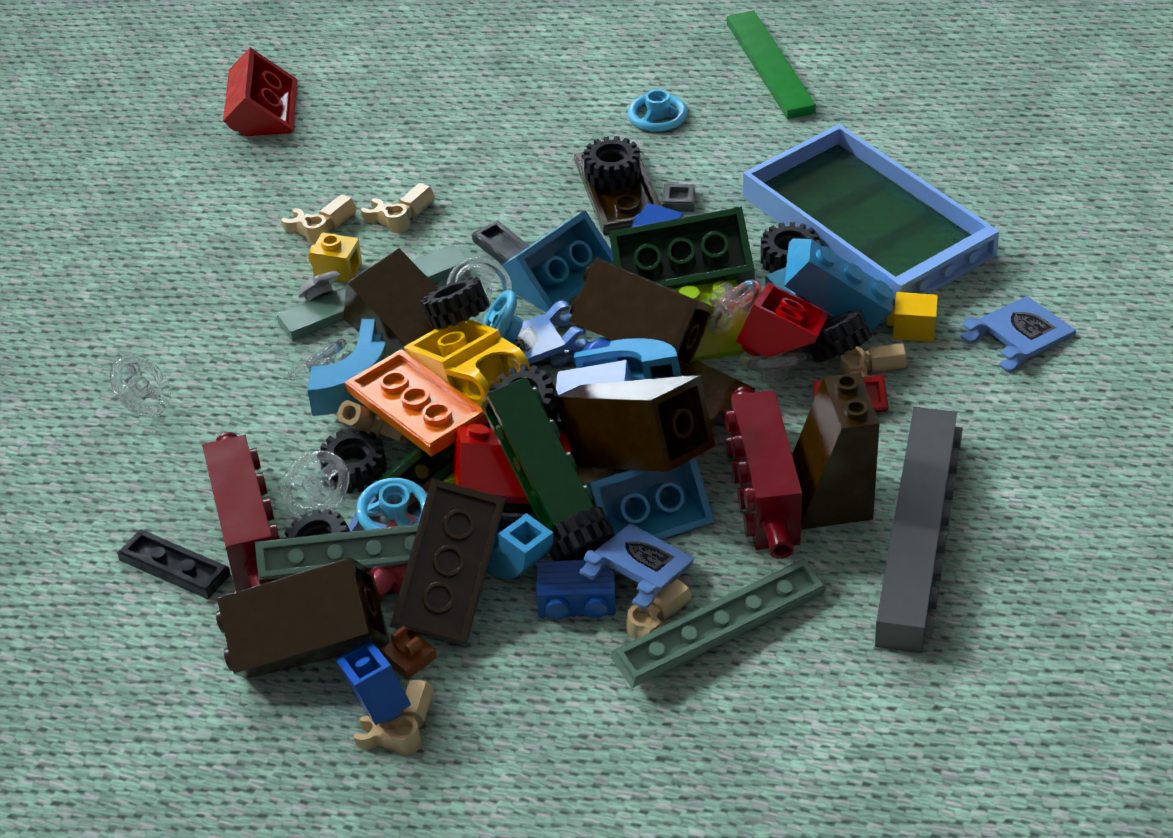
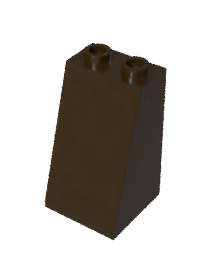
[343,248,437,356]
[569,258,715,369]
[792,372,880,530]
[556,375,716,472]
[216,557,390,679]

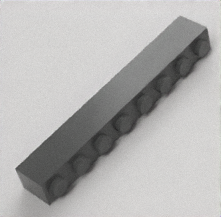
[875,407,963,653]

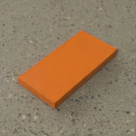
[345,349,488,457]

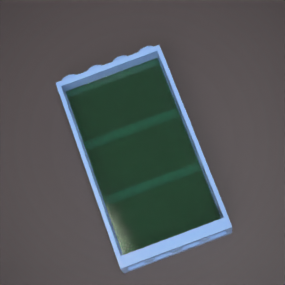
[743,124,999,306]

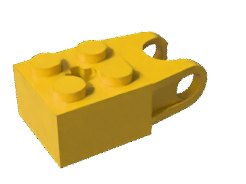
[404,320,531,405]

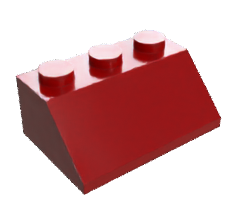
[223,47,297,136]
[735,282,829,357]
[452,424,571,505]

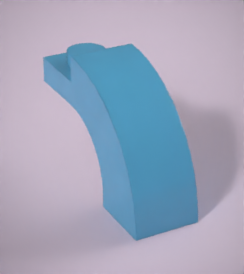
[307,319,388,416]
[574,338,682,380]
[486,513,553,579]

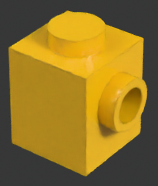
[308,233,362,282]
[887,292,938,342]

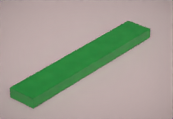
[727,10,816,119]

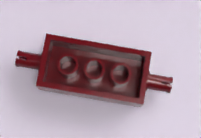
[725,387,802,559]
[202,432,280,592]

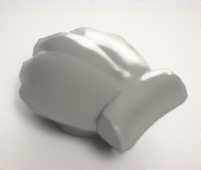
[298,271,340,301]

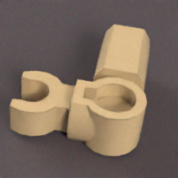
[360,183,435,233]
[281,194,356,244]
[839,343,907,377]
[337,400,409,445]
[626,578,692,639]
[354,680,434,755]

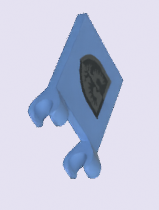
[961,296,1076,372]
[512,301,589,368]
[579,523,695,610]

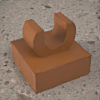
[380,625,437,679]

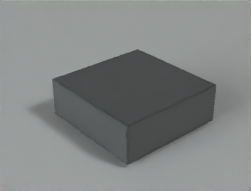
[662,184,696,212]

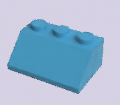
[498,210,614,312]
[784,238,893,332]
[582,457,715,540]

